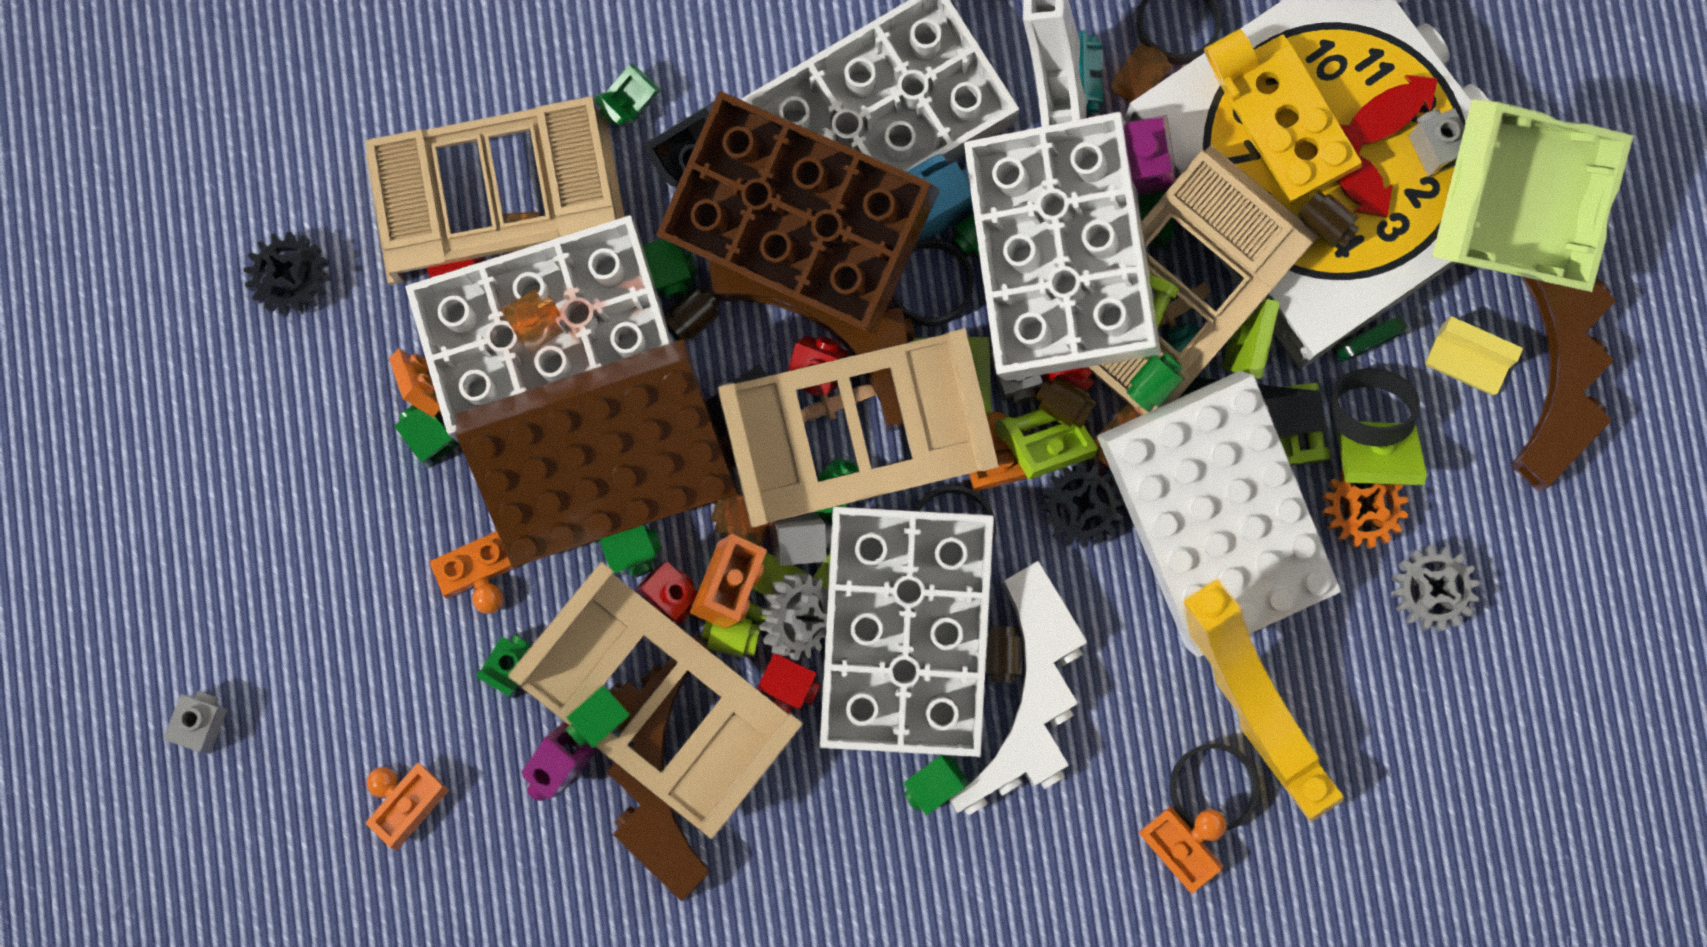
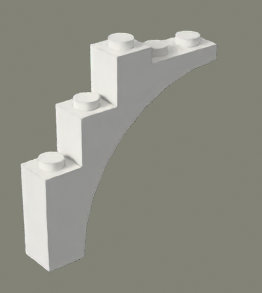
[1023,0,1086,127]
[949,561,1087,816]

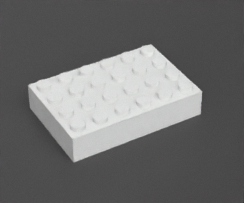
[741,0,1019,172]
[964,112,1161,381]
[405,215,672,442]
[1097,371,1341,657]
[820,507,994,757]

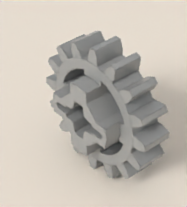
[1391,545,1480,632]
[759,573,829,660]

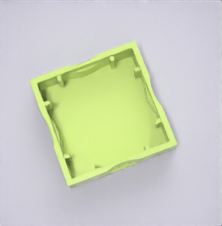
[1432,100,1633,292]

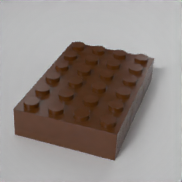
[656,90,940,334]
[456,339,737,568]

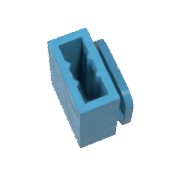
[906,154,973,241]

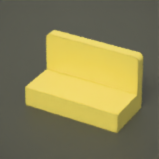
[1425,316,1523,396]

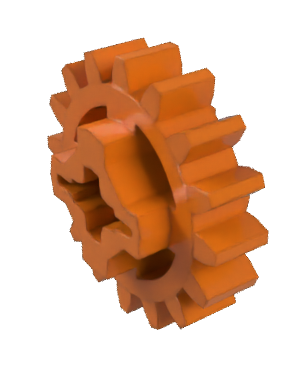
[1321,470,1409,549]

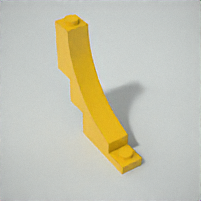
[1183,578,1344,823]

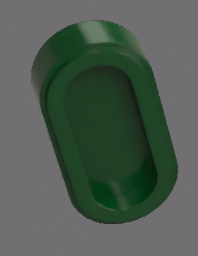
[1333,315,1409,362]

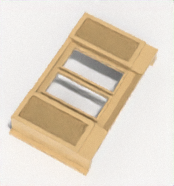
[365,96,625,285]
[1089,145,1318,415]
[718,328,999,527]
[508,562,803,839]

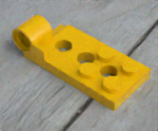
[1204,29,1362,205]

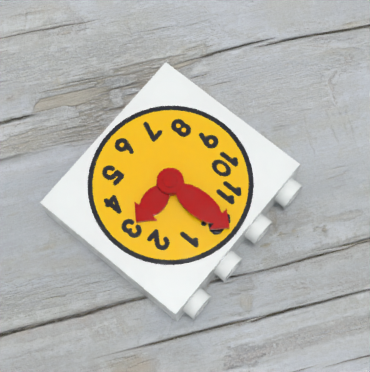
[1124,0,1489,370]

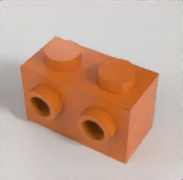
[690,533,767,629]

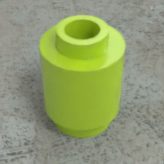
[701,618,761,658]

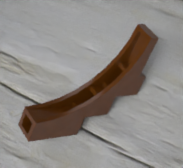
[709,260,914,432]
[1510,276,1617,492]
[606,634,712,902]

